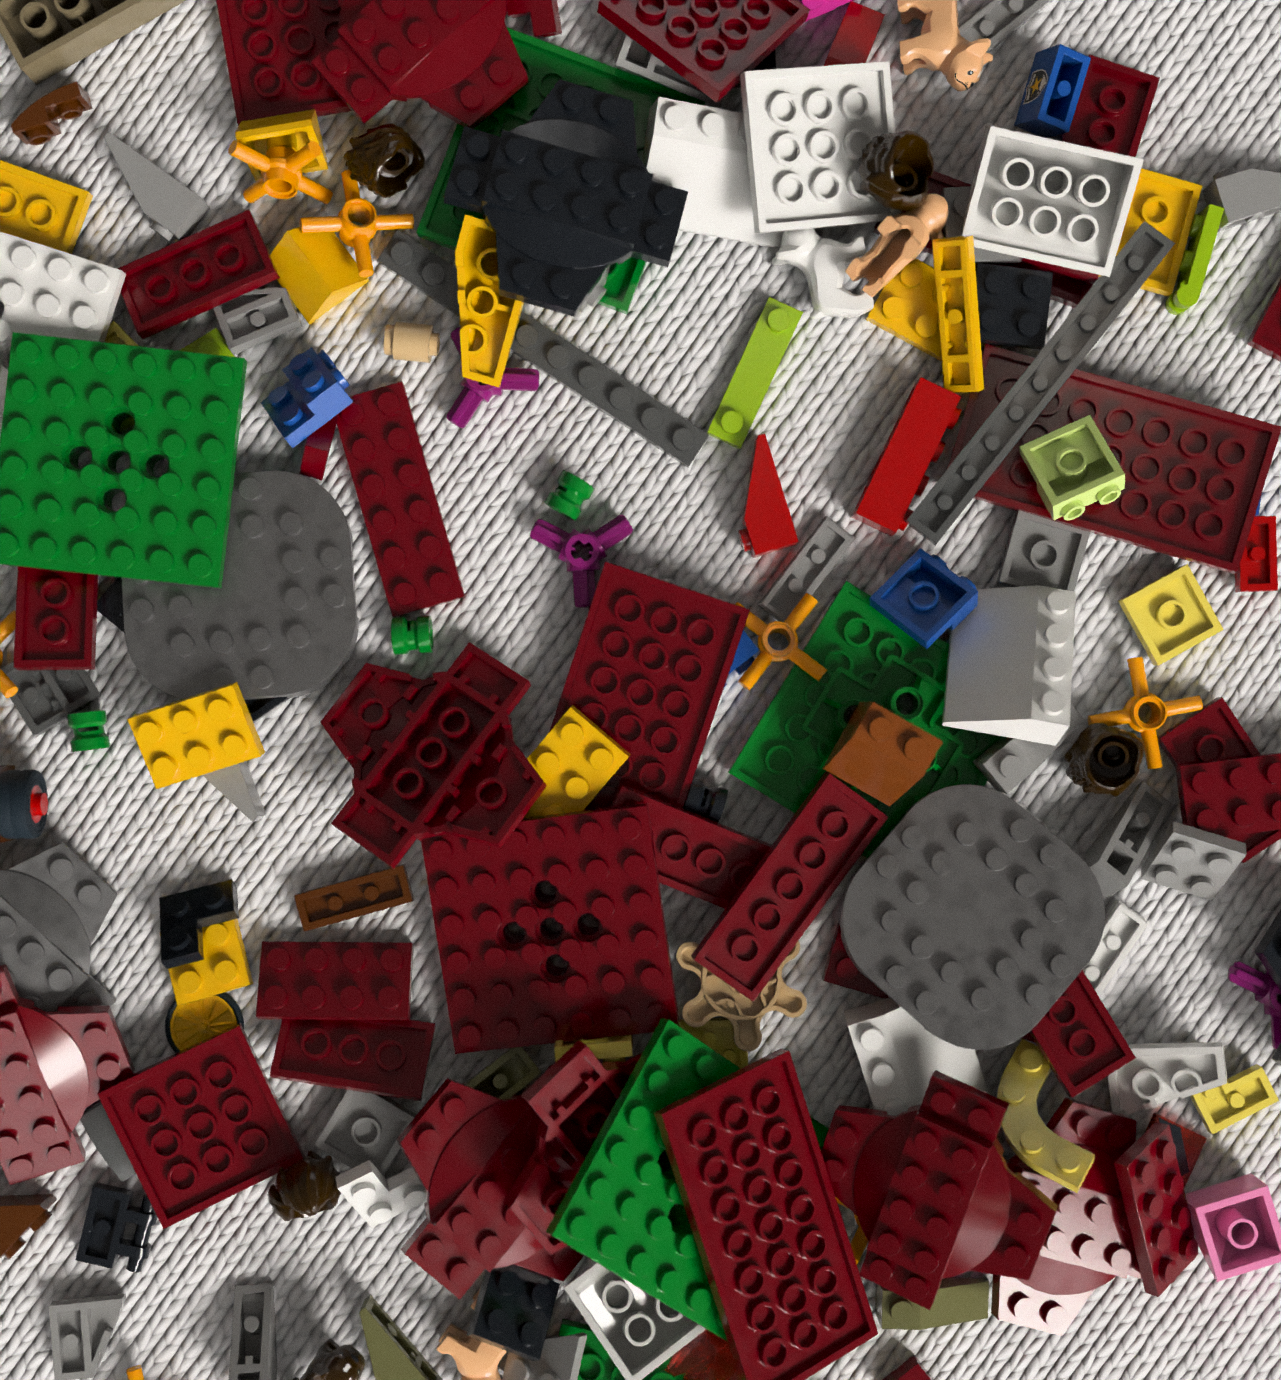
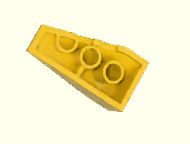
[455,214,524,388]

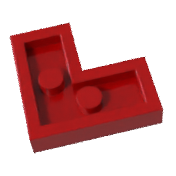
[1235,516,1278,592]

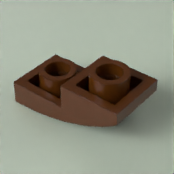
[11,81,93,145]

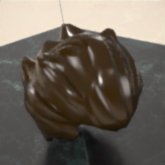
[343,123,425,198]
[858,130,934,211]
[1064,723,1145,797]
[268,1150,341,1221]

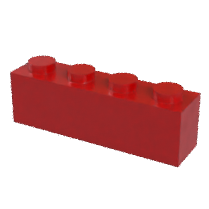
[851,377,962,536]

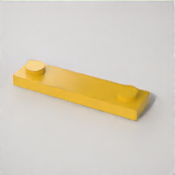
[932,235,984,393]

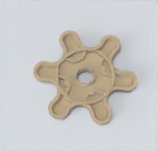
[676,941,807,1051]

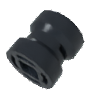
[683,778,728,822]

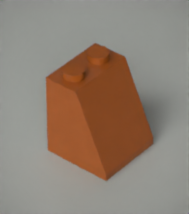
[822,702,943,806]

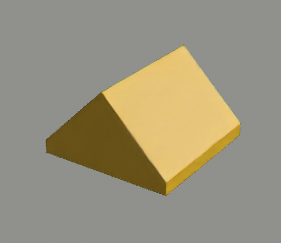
[235,109,328,181]
[270,227,369,324]

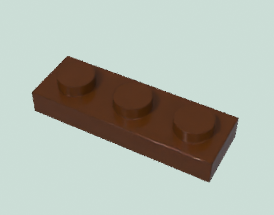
[294,864,415,932]

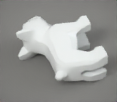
[771,228,874,320]

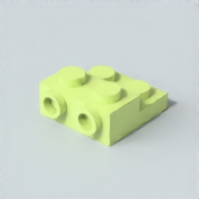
[1019,415,1125,521]

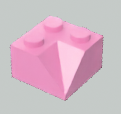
[1185,1173,1281,1282]

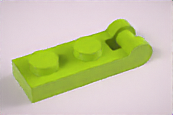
[1165,204,1224,315]

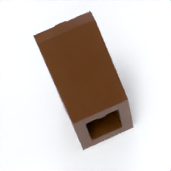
[0,1194,57,1260]

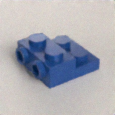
[261,347,353,448]
[869,548,978,649]

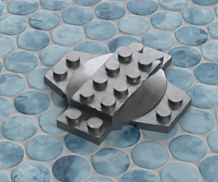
[0,842,117,1012]

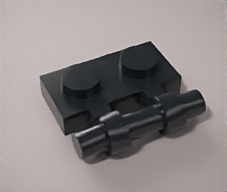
[75,1182,158,1272]

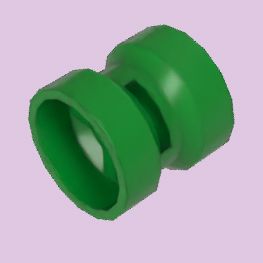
[544,470,595,522]
[391,616,434,655]
[67,710,110,752]

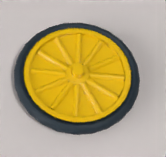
[165,993,244,1053]

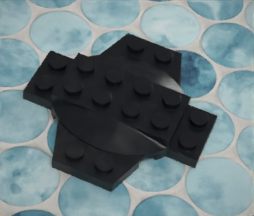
[444,79,688,317]

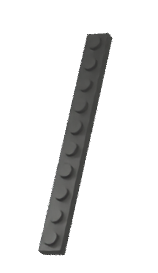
[906,221,1175,545]
[377,230,709,468]

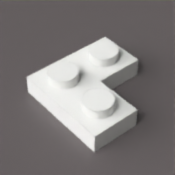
[335,1160,427,1228]

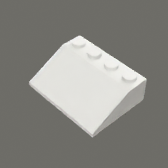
[642,96,784,249]
[961,125,1144,277]
[942,585,1076,746]
[844,998,989,1116]
[563,1209,706,1380]

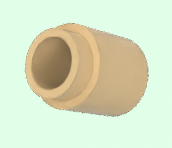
[384,322,440,363]

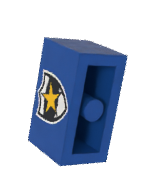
[1014,44,1091,138]

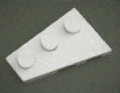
[1108,1042,1227,1115]

